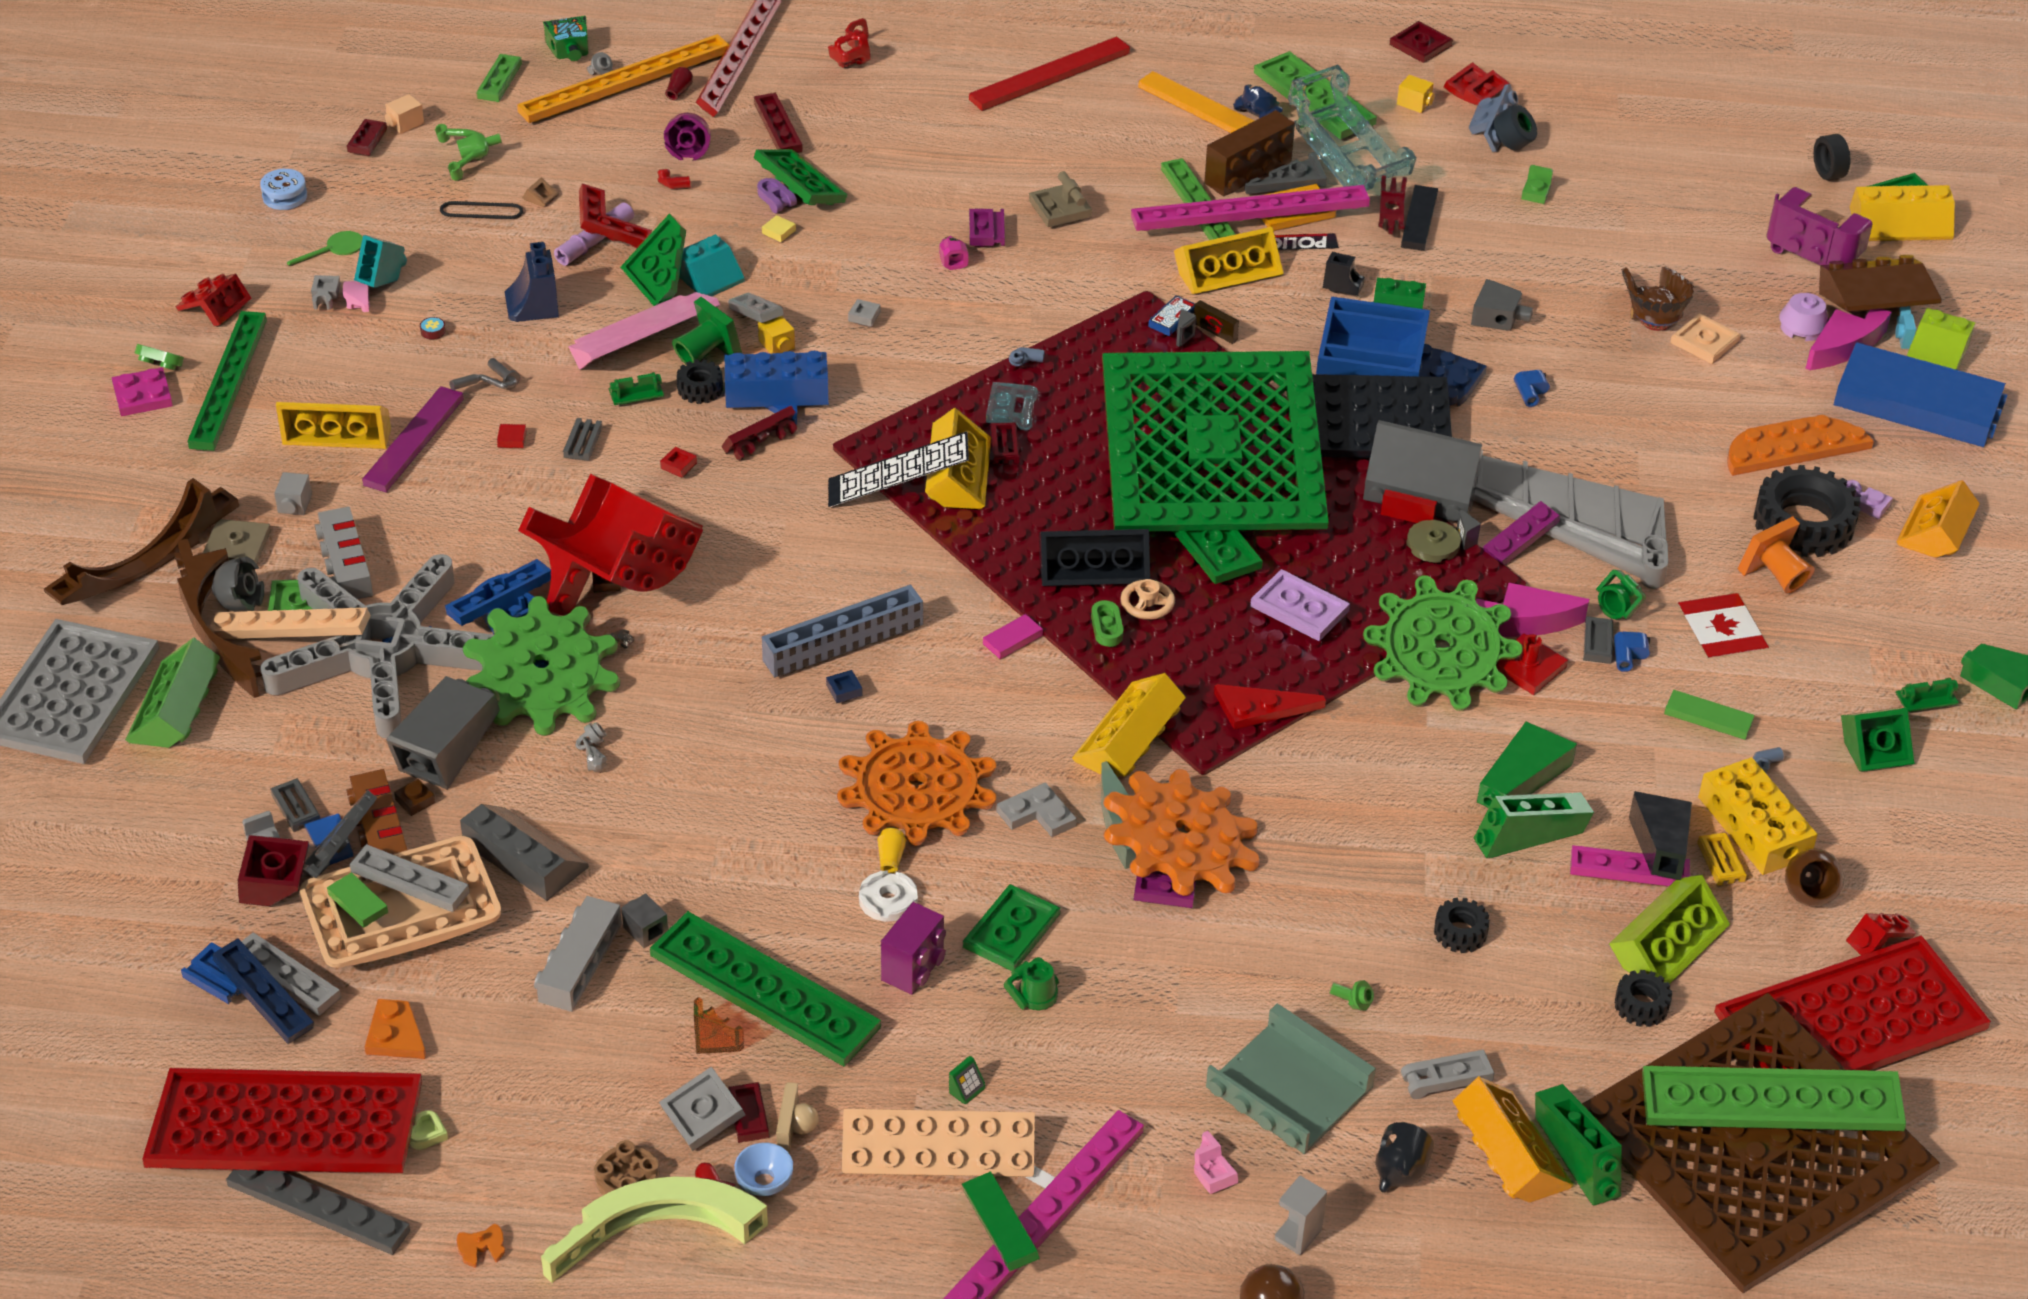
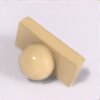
[776,1082,819,1153]

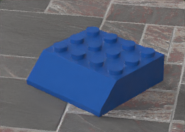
[1316,296,1430,376]

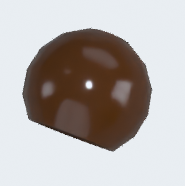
[1785,848,1844,906]
[1240,1264,1305,1299]

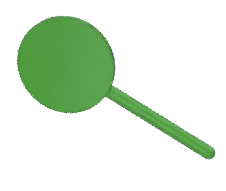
[287,231,363,266]

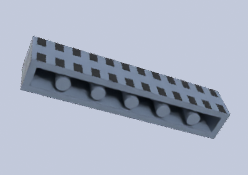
[762,584,923,678]

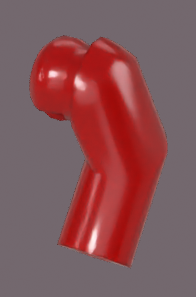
[657,169,691,189]

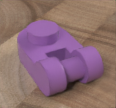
[757,178,797,213]

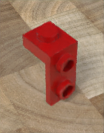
[1846,913,1916,955]

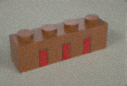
[346,769,408,855]

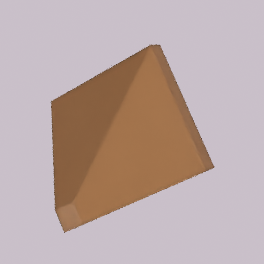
[522,177,559,208]

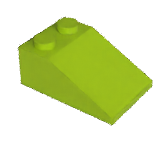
[1907,308,1976,370]

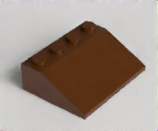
[1819,255,1942,312]

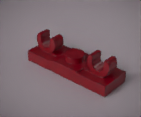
[721,405,797,461]

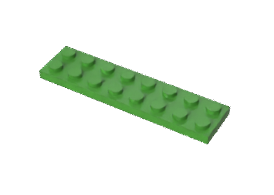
[1642,1066,1906,1131]

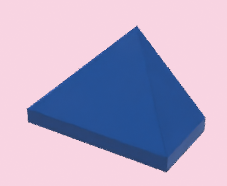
[304,813,354,865]

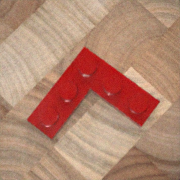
[579,183,652,248]

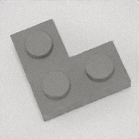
[996,782,1077,837]

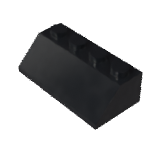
[1039,529,1150,586]

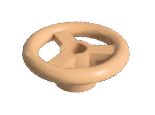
[1121,579,1175,620]

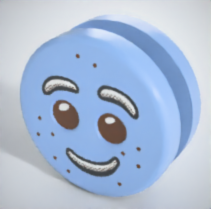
[260,169,307,210]

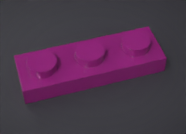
[1483,501,1560,565]

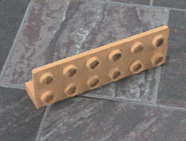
[842,1109,1035,1177]

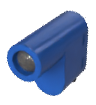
[1514,370,1550,407]
[1614,631,1650,672]

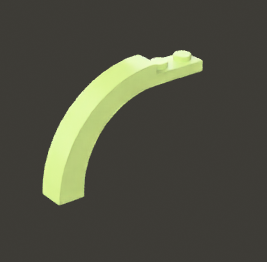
[541,1177,768,1283]

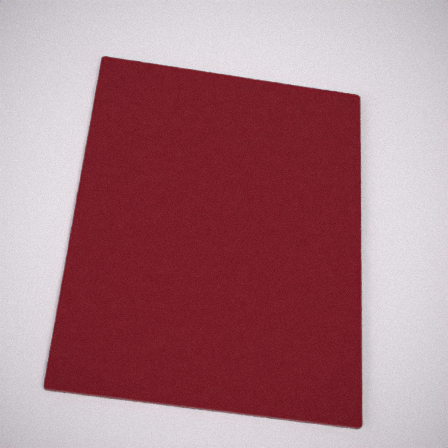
[833,291,1526,775]

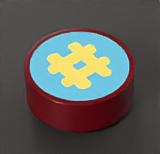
[420,317,446,340]

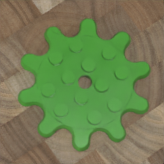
[1363,576,1522,711]
[463,596,620,736]

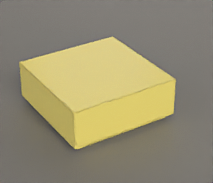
[762,215,796,242]

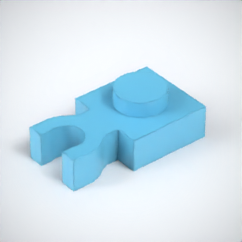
[1895,306,1916,349]

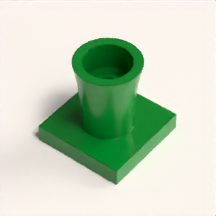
[672,297,742,365]

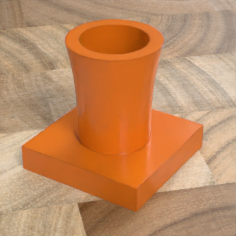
[1737,516,1815,594]

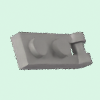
[1401,1049,1494,1099]

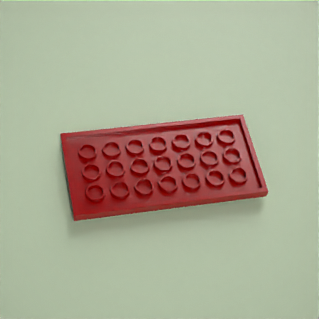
[1714,935,1991,1071]
[142,1068,422,1173]

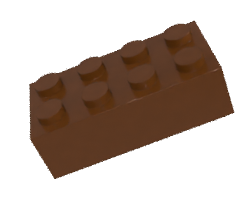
[1204,110,1295,197]

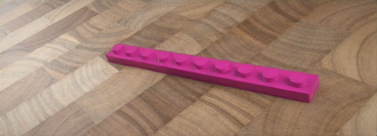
[1131,185,1370,231]
[943,1110,1144,1299]

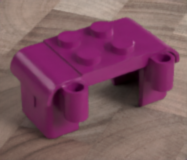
[1766,187,1873,265]

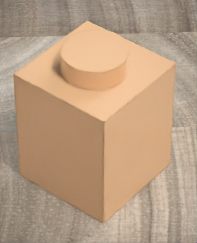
[385,94,424,134]

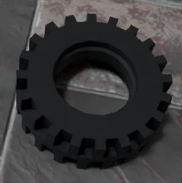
[1753,465,1861,557]

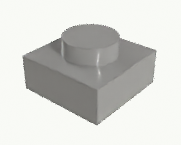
[848,299,881,327]

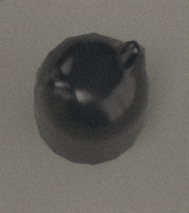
[1375,1122,1434,1193]

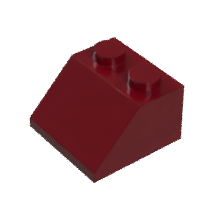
[237,835,309,906]

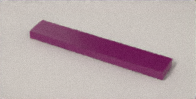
[362,386,464,493]

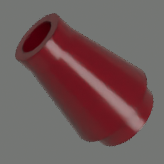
[665,67,693,100]

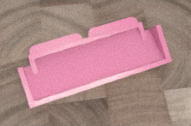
[568,292,720,370]

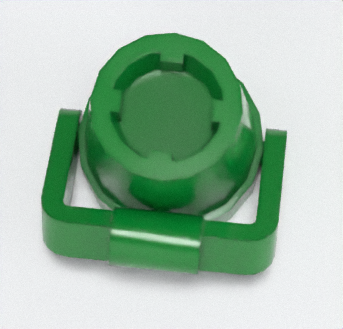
[1596,570,1646,620]
[1004,957,1059,1011]

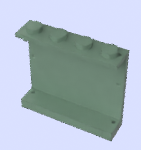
[1206,1003,1376,1154]

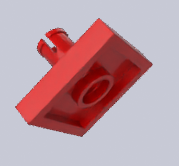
[1496,633,1568,695]

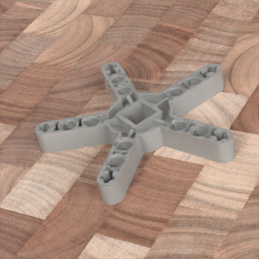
[261,554,494,738]

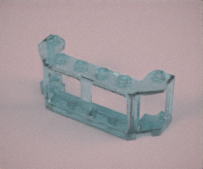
[1288,65,1417,191]

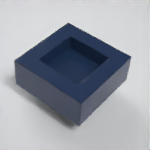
[826,670,863,703]

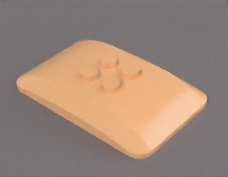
[299,836,501,968]

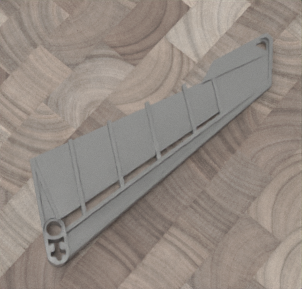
[1474,450,1668,589]

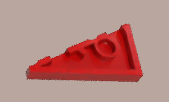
[1214,684,1326,730]

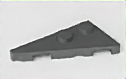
[1245,152,1327,194]
[303,790,377,878]

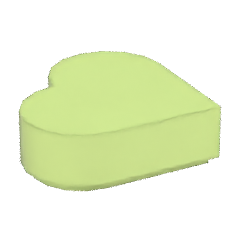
[409,1110,448,1150]

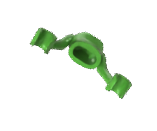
[435,124,502,181]

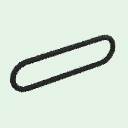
[440,201,523,219]

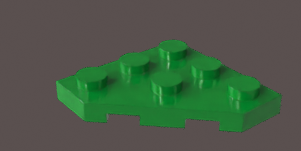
[620,213,687,306]

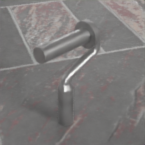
[449,358,520,390]

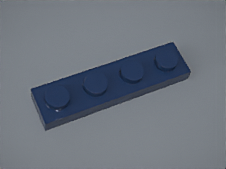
[212,938,314,1044]

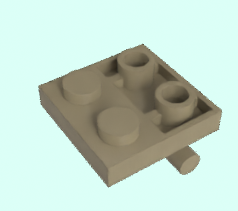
[1029,171,1092,227]

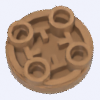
[594,1140,660,1195]

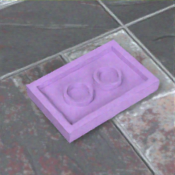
[1251,569,1350,641]

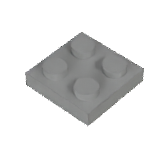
[659,1066,745,1151]

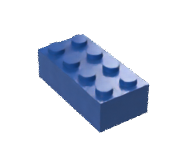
[725,351,829,408]

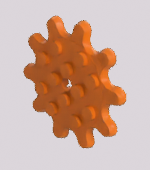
[837,721,996,846]
[1103,769,1259,896]

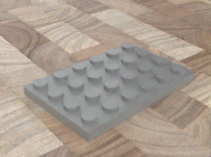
[0,619,159,764]

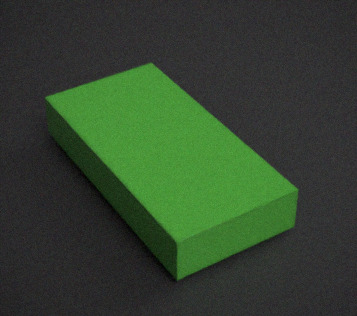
[327,872,388,928]

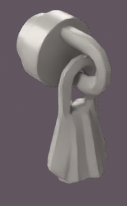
[575,722,607,772]

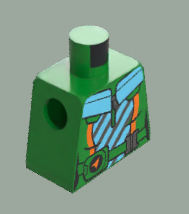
[543,15,589,61]

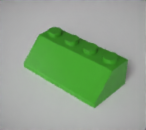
[125,637,220,748]

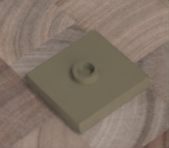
[202,519,271,564]

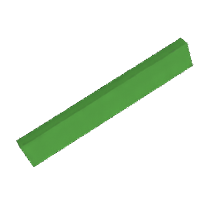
[1161,158,1236,240]

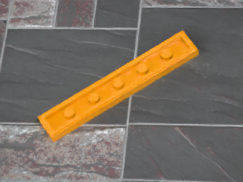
[1138,71,1254,133]

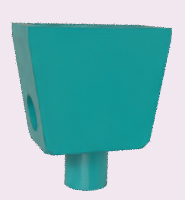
[354,235,407,287]

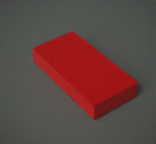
[1381,489,1437,523]

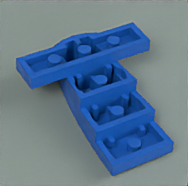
[445,559,551,668]

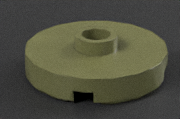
[1407,520,1461,563]

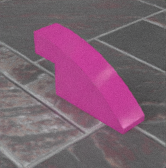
[1805,309,1891,370]
[1476,583,1589,637]

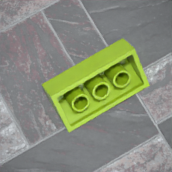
[1609,875,1730,984]

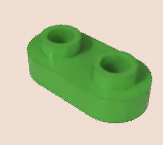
[134,344,184,370]
[1091,600,1123,647]

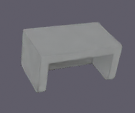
[1275,1175,1327,1256]

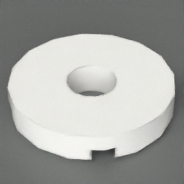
[859,871,918,922]

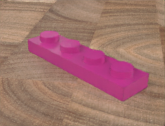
[1570,845,1690,886]

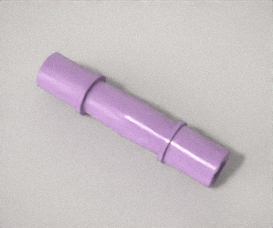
[554,202,634,266]

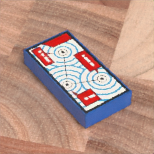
[1149,295,1195,336]

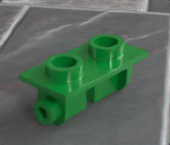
[608,372,664,405]
[1895,678,1959,712]

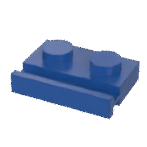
[181,942,241,1004]

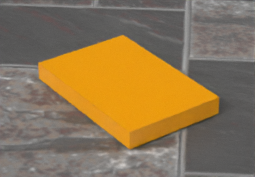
[1262,184,1336,231]

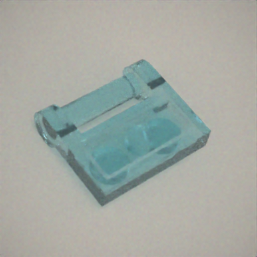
[986,382,1038,430]

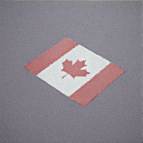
[1677,593,1769,658]

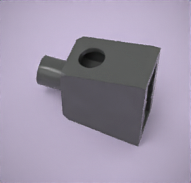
[1471,279,1533,331]

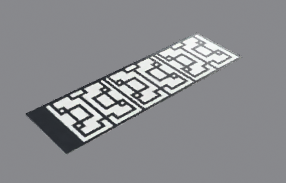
[828,431,969,507]

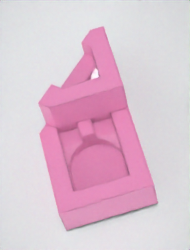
[343,281,370,312]
[1194,1131,1238,1194]

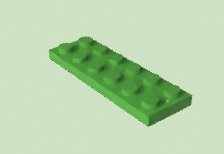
[1254,51,1377,140]

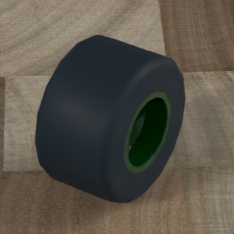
[1494,104,1537,151]

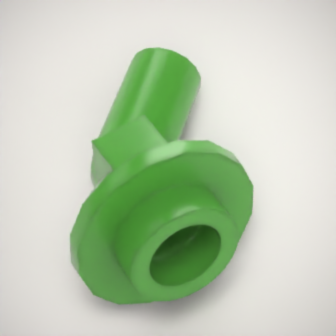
[1329,980,1374,1011]

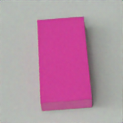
[983,614,1043,659]

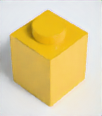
[1397,75,1435,113]
[758,316,795,354]

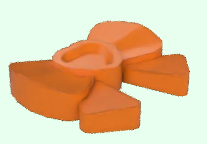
[457,1224,505,1268]

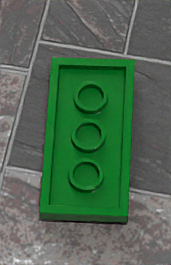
[753,149,847,206]

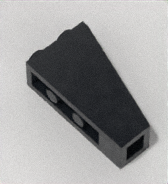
[1629,791,1692,880]

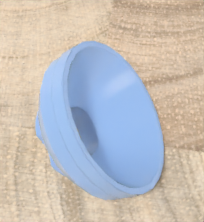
[734,1143,793,1196]

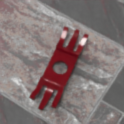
[1378,175,1407,235]

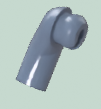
[1009,347,1045,366]
[1753,747,1784,773]

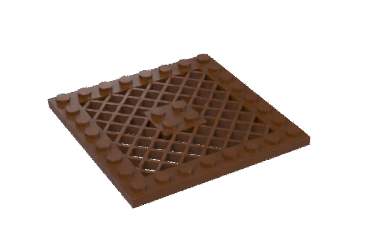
[1582,993,1940,1293]

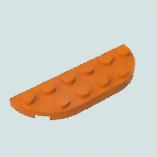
[1727,415,1874,476]

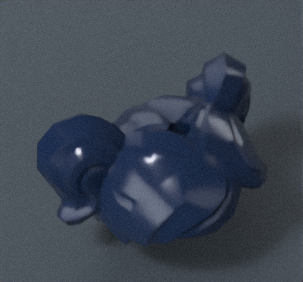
[1233,84,1283,118]

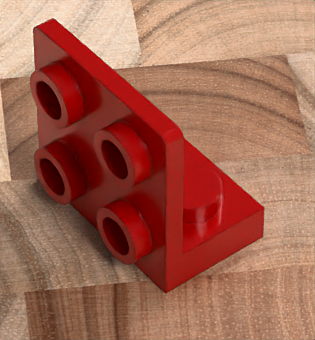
[175,273,252,326]

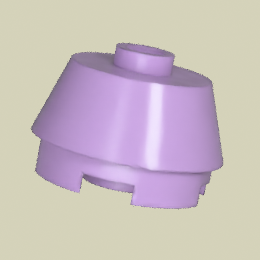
[1779,293,1829,341]

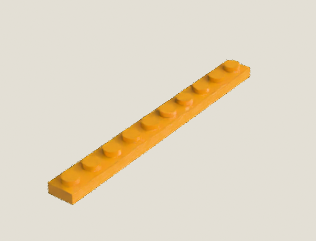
[517,34,729,123]

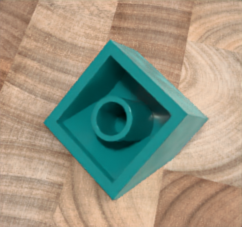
[679,234,745,296]

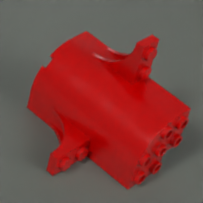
[518,473,703,616]

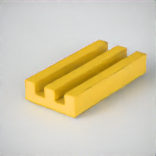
[1697,832,1747,886]

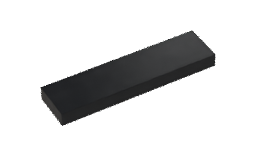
[1401,185,1438,251]

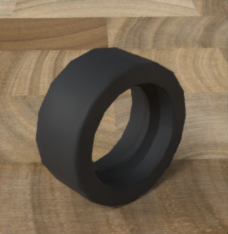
[1813,134,1851,180]

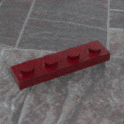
[754,92,803,153]

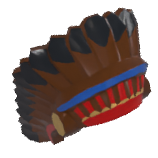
[1621,266,1694,331]

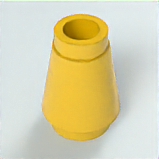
[877,828,906,874]

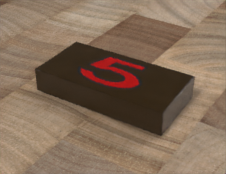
[1194,300,1239,344]

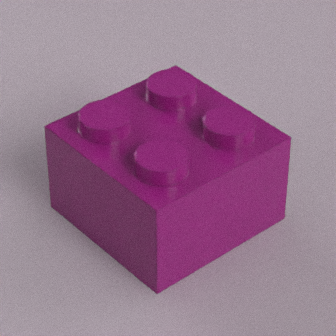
[881,902,946,995]

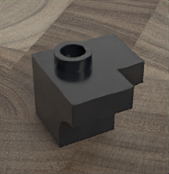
[1323,252,1365,296]

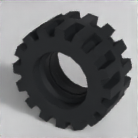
[677,359,723,404]
[1434,898,1490,953]
[1614,970,1672,1027]

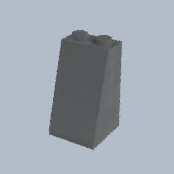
[386,676,500,790]

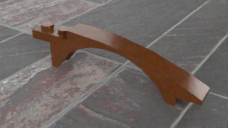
[44,478,240,605]
[174,539,262,698]

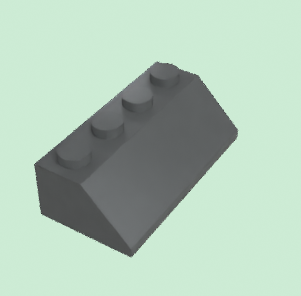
[460,804,589,901]

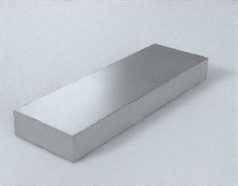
[728,292,784,323]

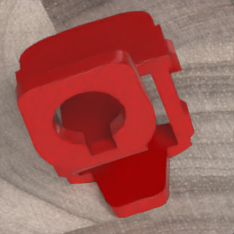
[828,18,871,68]

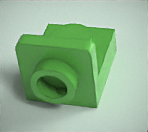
[1521,165,1553,204]

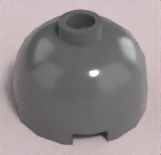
[212,557,264,612]

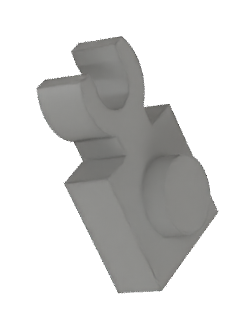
[311,275,341,310]

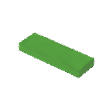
[476,54,522,102]
[1664,690,1755,740]

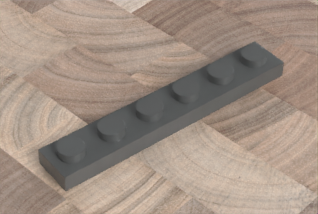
[226,1170,410,1255]

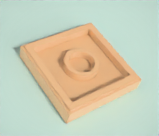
[1670,313,1741,364]

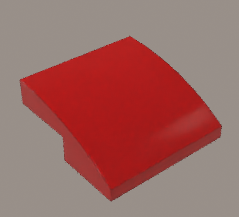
[1443,62,1510,105]

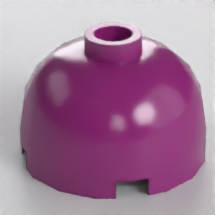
[664,112,711,161]

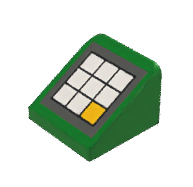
[949,1055,985,1104]

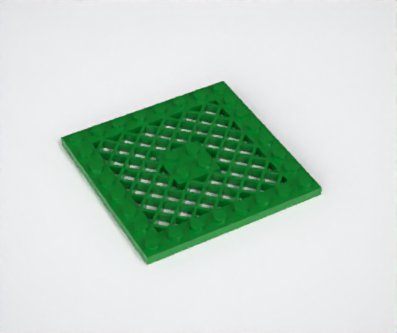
[1102,351,1329,531]

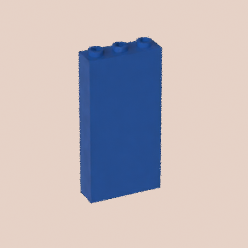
[1833,342,2008,447]

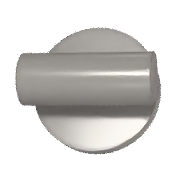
[587,52,613,75]

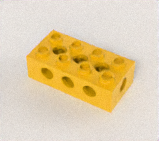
[1698,757,1818,875]

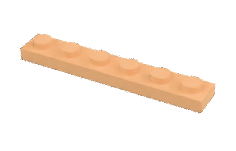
[209,608,371,639]

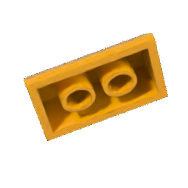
[1896,480,1980,558]

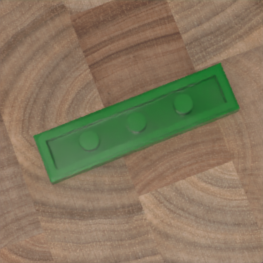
[962,1171,1040,1272]

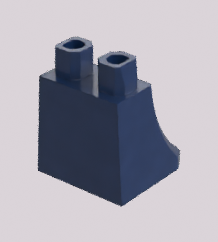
[504,242,559,322]

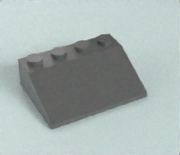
[1363,420,1482,522]

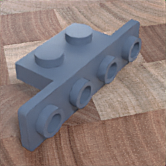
[1469,84,1519,152]

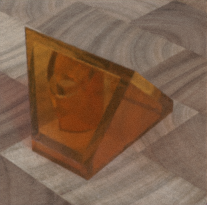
[694,997,744,1054]

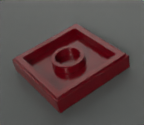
[1389,21,1453,63]

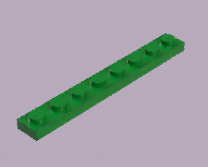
[187,311,267,451]

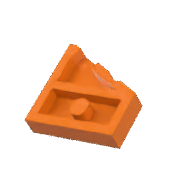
[364,999,426,1059]

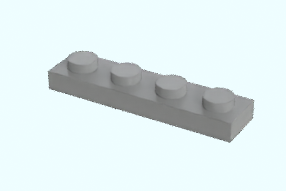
[350,844,469,912]
[242,932,341,1016]

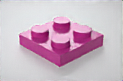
[111,367,173,417]

